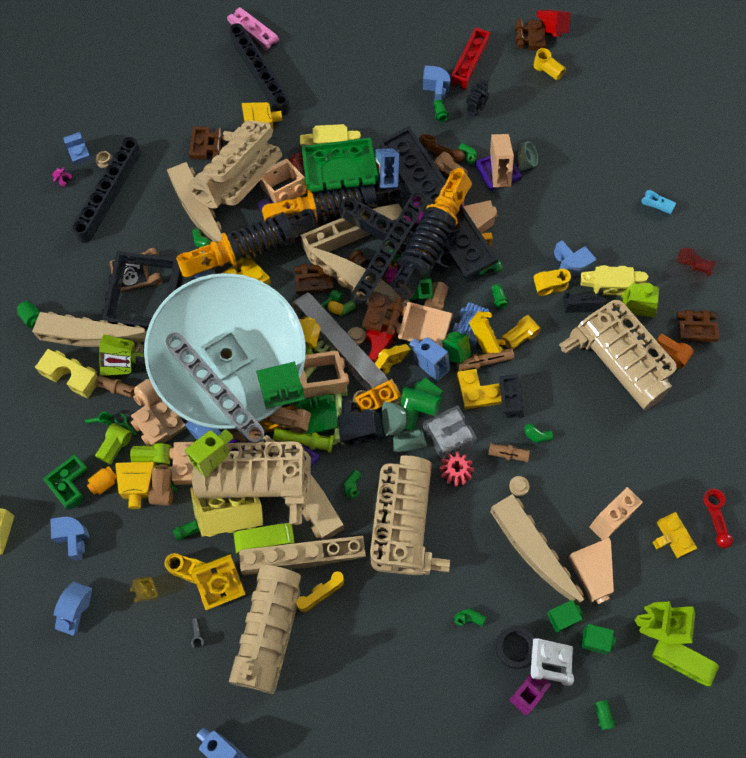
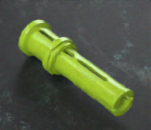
[273,428,334,453]

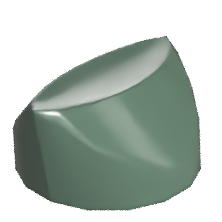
[518,141,538,172]
[382,401,406,436]
[393,429,427,452]

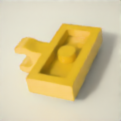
[375,344,411,375]
[652,512,697,558]

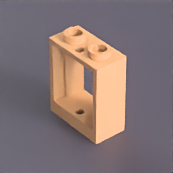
[259,158,308,203]
[300,350,349,398]
[589,487,643,540]

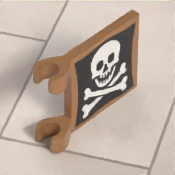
[110,248,163,293]

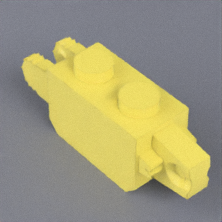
[300,124,361,148]
[580,265,649,295]

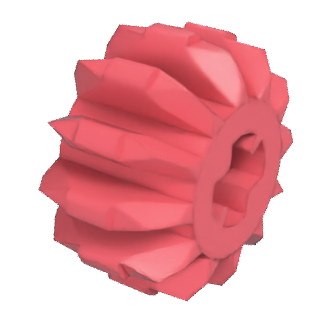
[440,452,474,487]

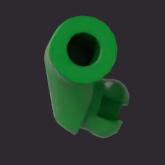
[458,143,477,164]
[192,229,213,248]

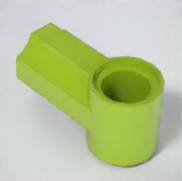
[95,423,132,465]
[130,443,172,466]

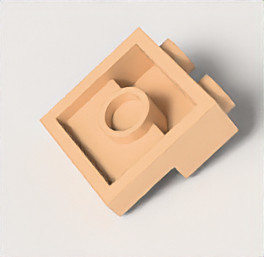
[131,399,186,446]
[170,442,194,485]

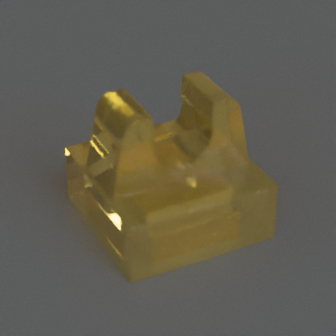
[130,577,158,602]

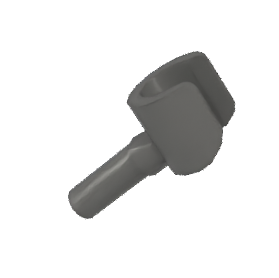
[191,618,205,649]

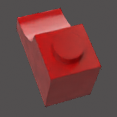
[537,10,571,37]
[365,326,396,363]

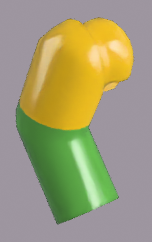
[328,300,356,316]

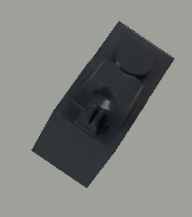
[338,400,384,446]

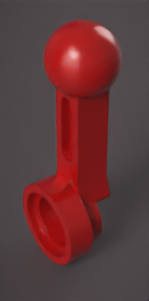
[703,489,733,548]

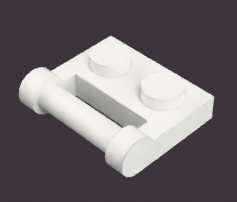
[531,639,574,686]

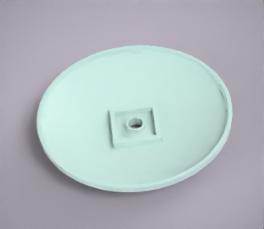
[144,273,305,429]

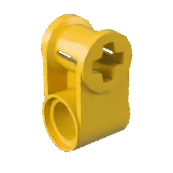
[533,269,571,296]
[165,553,206,584]

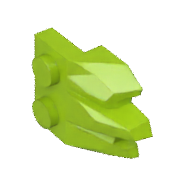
[635,601,695,644]

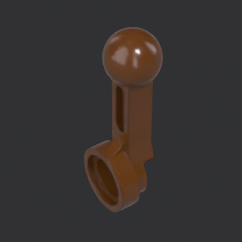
[419,133,465,164]

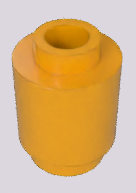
[87,466,117,495]

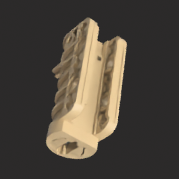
[190,121,282,208]
[559,300,676,410]
[192,441,311,525]
[370,456,450,575]

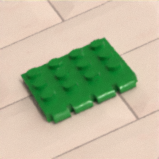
[302,138,378,192]

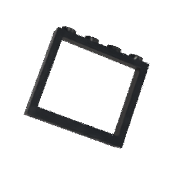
[101,251,184,331]

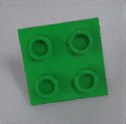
[256,361,305,409]
[295,393,339,434]

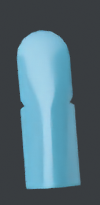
[641,190,676,215]

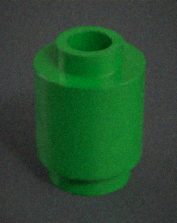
[17,301,40,328]

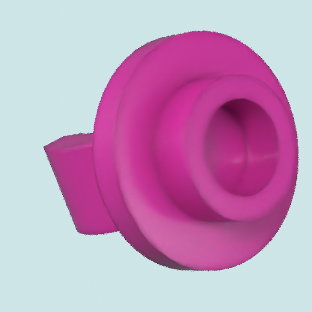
[52,167,72,187]
[385,266,399,283]

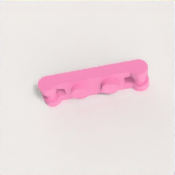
[227,7,279,51]

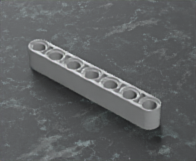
[292,293,388,391]
[165,332,264,443]

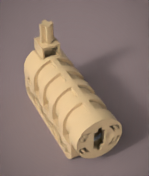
[229,565,301,695]

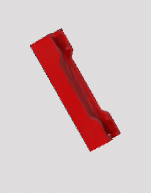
[450,27,491,90]

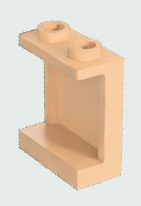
[396,302,453,348]

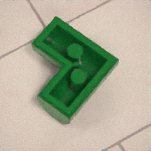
[400,387,442,430]
[43,454,89,510]

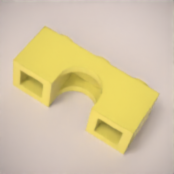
[35,349,99,399]

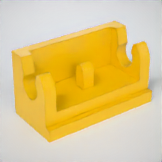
[469,311,506,353]

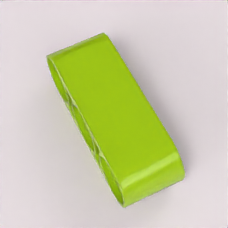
[234,523,295,555]
[652,640,719,687]

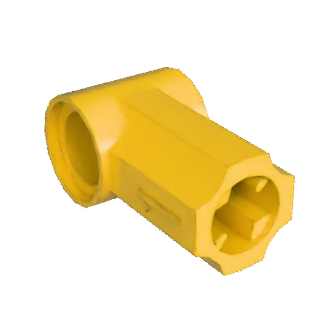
[533,48,566,80]
[502,315,541,349]

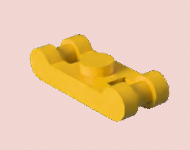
[296,572,344,612]

